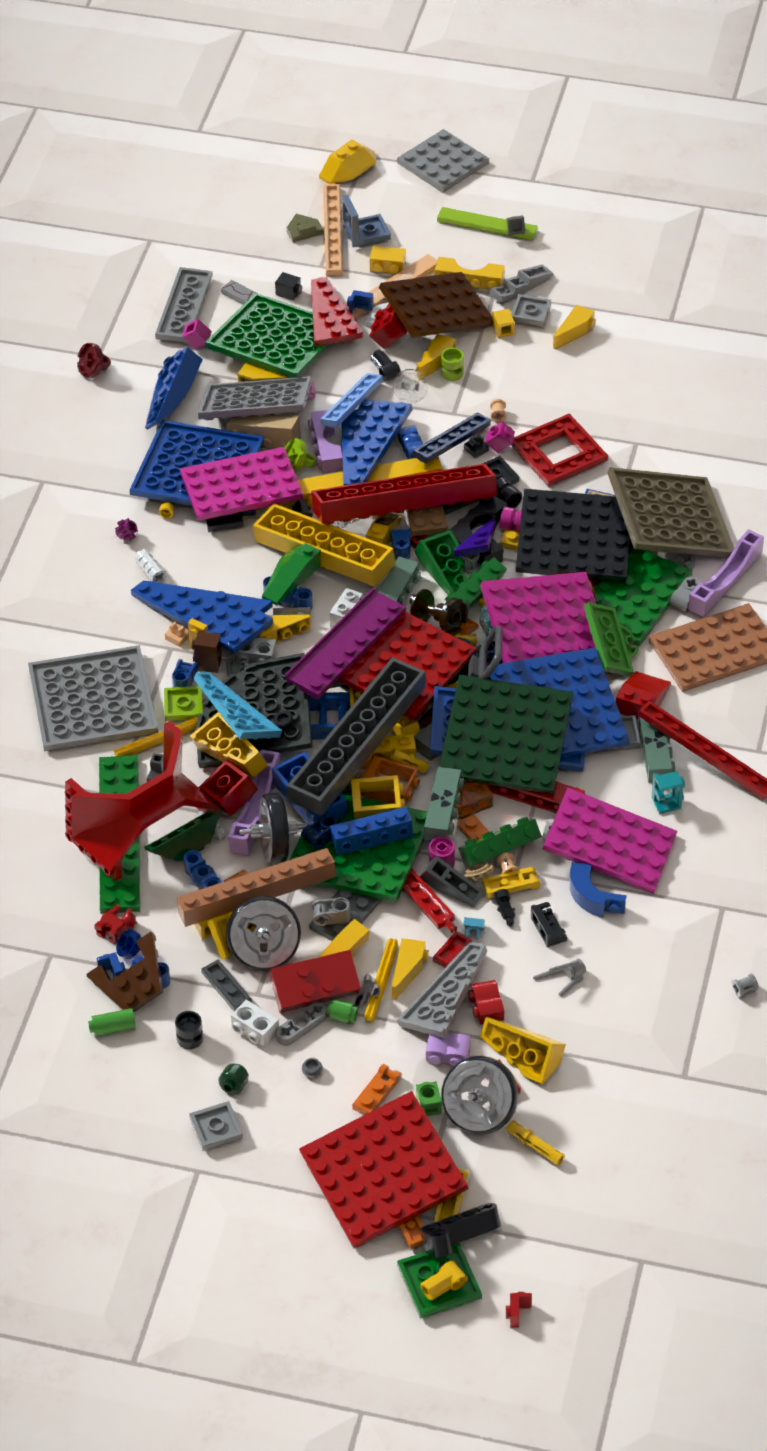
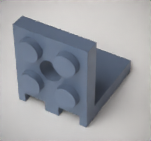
[342,195,391,248]

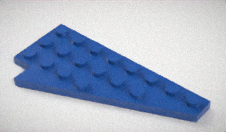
[341,400,413,486]
[130,580,274,654]

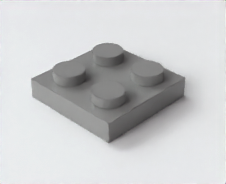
[511,294,551,327]
[189,1101,243,1151]

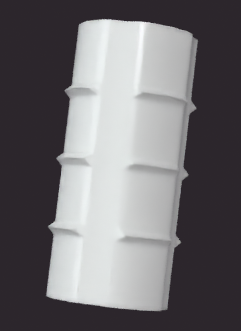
[135,549,166,583]

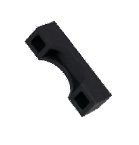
[447,496,507,545]

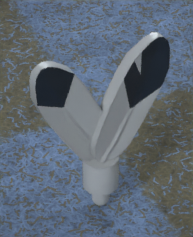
[355,973,381,1008]

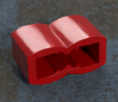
[468,980,504,1025]

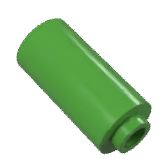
[88,1008,136,1036]

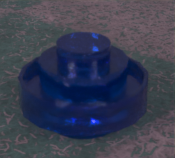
[116,929,142,959]

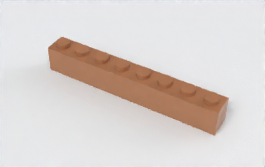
[177,848,335,927]

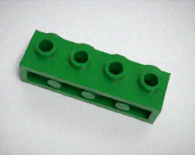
[445,557,507,610]
[458,817,542,866]

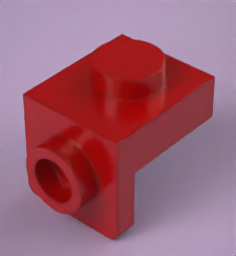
[505,1292,532,1328]

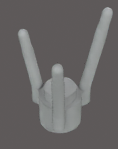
[533,958,586,996]

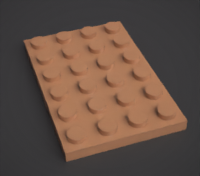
[649,603,767,692]

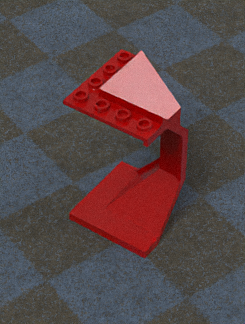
[65,721,220,881]

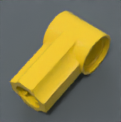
[421,1261,468,1301]

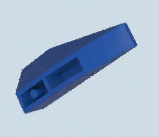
[145,347,203,430]

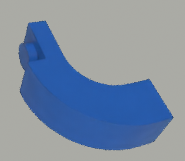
[570,862,627,917]

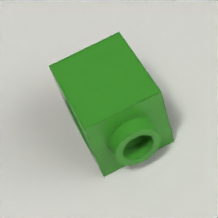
[416,1081,442,1116]

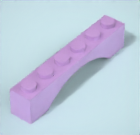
[688,529,764,617]
[228,750,281,855]

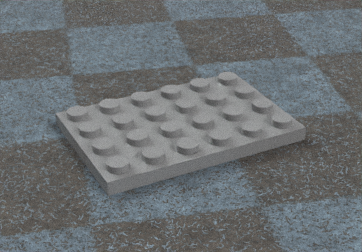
[198,376,312,421]

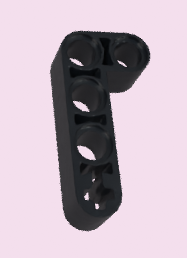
[420,1203,501,1257]

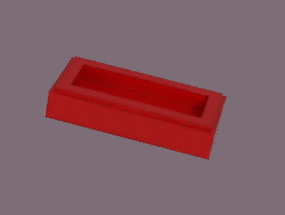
[433,931,473,968]

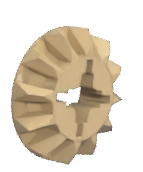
[462,862,494,881]

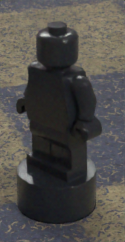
[493,889,515,927]

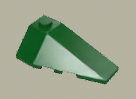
[414,530,468,595]
[262,543,321,606]

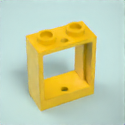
[351,775,405,819]

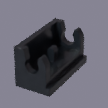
[531,902,567,947]

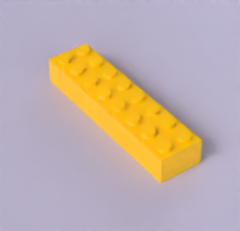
[253,504,396,587]

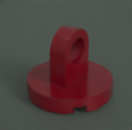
[77,343,111,378]

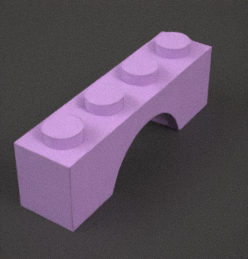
[308,410,343,473]

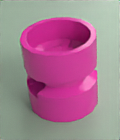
[499,506,522,533]
[429,836,455,868]

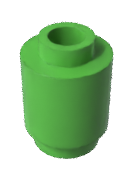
[327,999,359,1024]

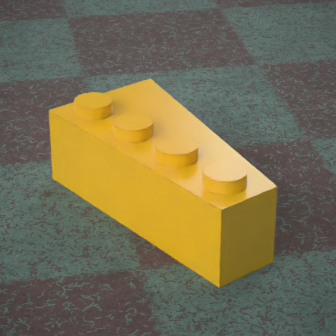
[189,712,268,777]

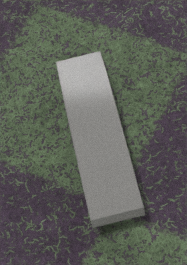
[489,264,553,303]

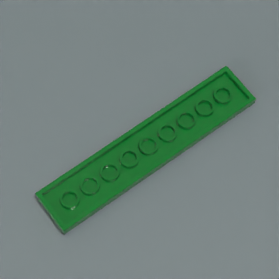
[99,755,140,914]

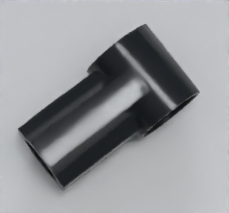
[371,350,401,381]

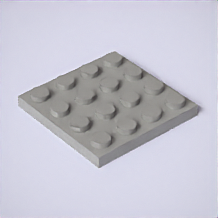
[397,129,489,193]

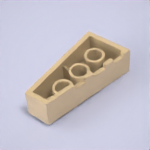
[227,414,301,449]

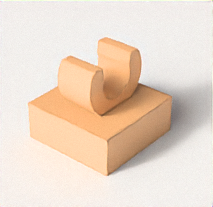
[165,622,189,647]

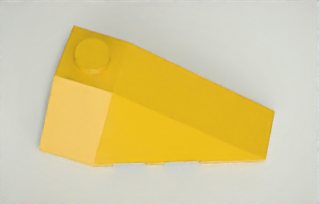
[480,1017,566,1084]

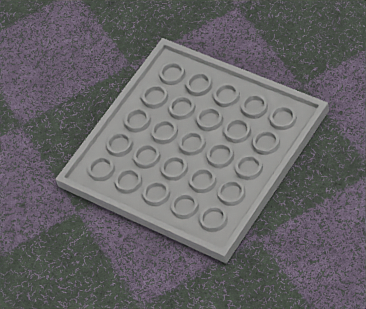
[28,645,158,751]

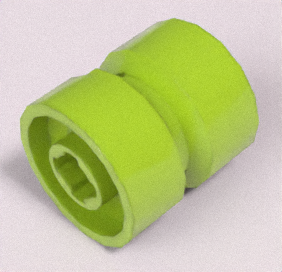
[441,348,464,381]

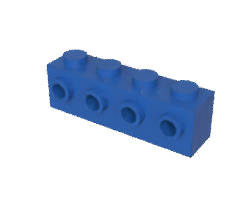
[330,807,413,856]

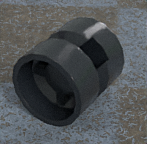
[495,477,523,508]
[175,1011,203,1049]

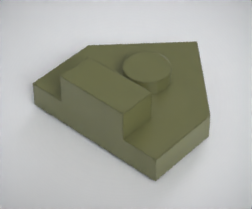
[287,214,324,242]

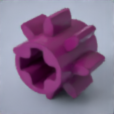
[115,518,138,542]

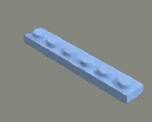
[320,373,383,428]

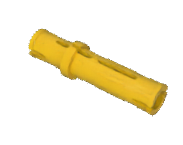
[506,1120,565,1166]

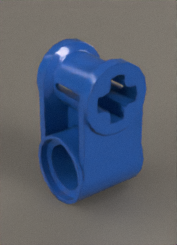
[392,529,411,560]
[172,659,199,687]

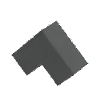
[147,753,163,782]

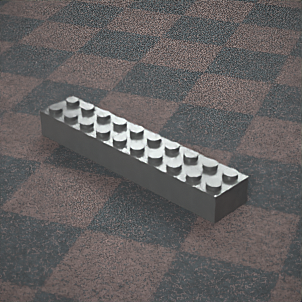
[287,657,426,816]

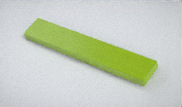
[437,207,538,240]

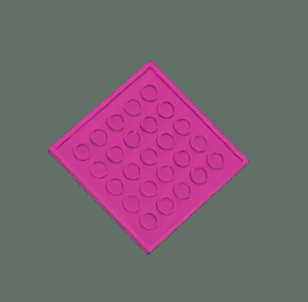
[480,572,606,673]

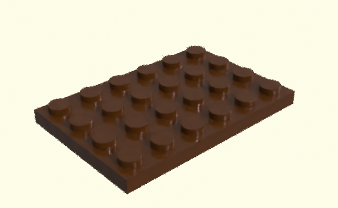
[379,272,493,338]

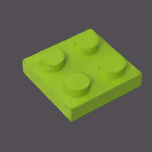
[164,686,203,721]

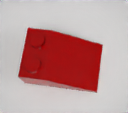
[616,671,671,720]

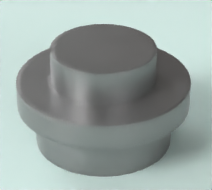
[302,1058,323,1078]

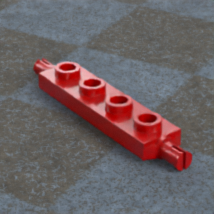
[403,869,457,933]

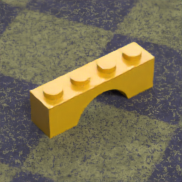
[435,257,505,290]

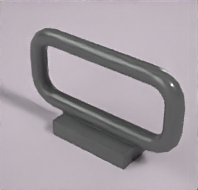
[468,626,503,680]

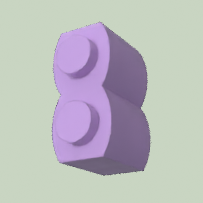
[425,1033,471,1066]

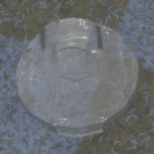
[393,369,428,404]

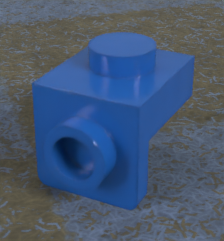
[347,290,374,314]
[96,952,126,978]

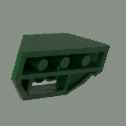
[144,810,220,861]

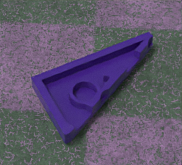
[453,519,497,557]

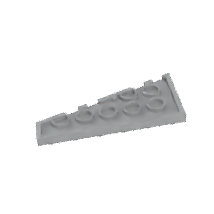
[397,941,487,1038]

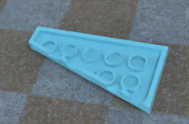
[194,672,282,740]

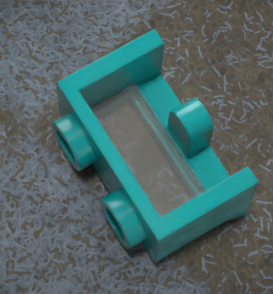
[652,771,685,814]

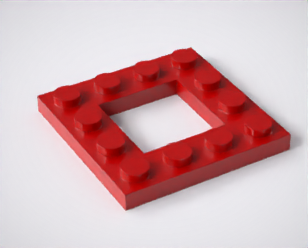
[511,413,608,486]

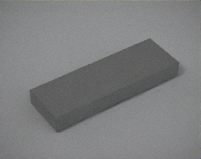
[201,959,252,1012]

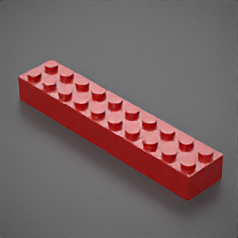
[311,464,497,525]

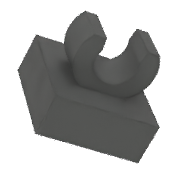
[506,215,525,236]

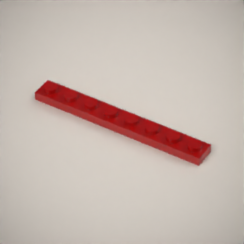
[637,700,767,800]

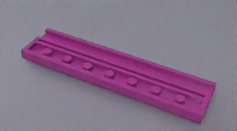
[285,588,406,700]

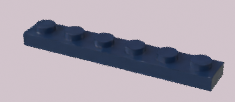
[412,412,491,463]

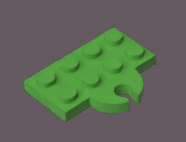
[584,602,639,676]

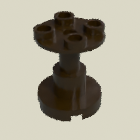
[410,589,468,636]

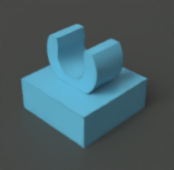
[463,917,486,938]

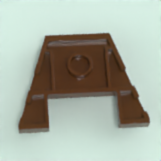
[86,931,163,1012]

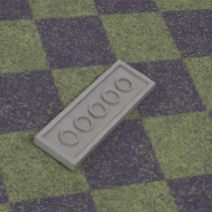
[155,267,213,343]

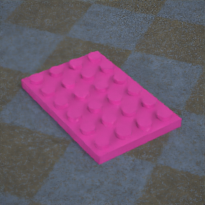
[180,447,303,521]
[542,787,677,894]

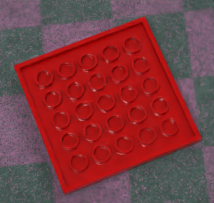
[337,612,477,721]
[299,1091,469,1249]

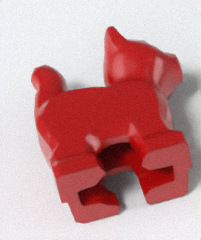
[94,905,137,945]

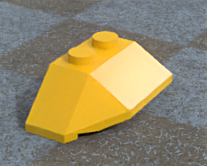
[319,139,376,184]

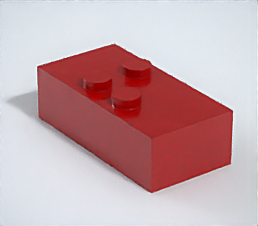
[269,950,361,1013]

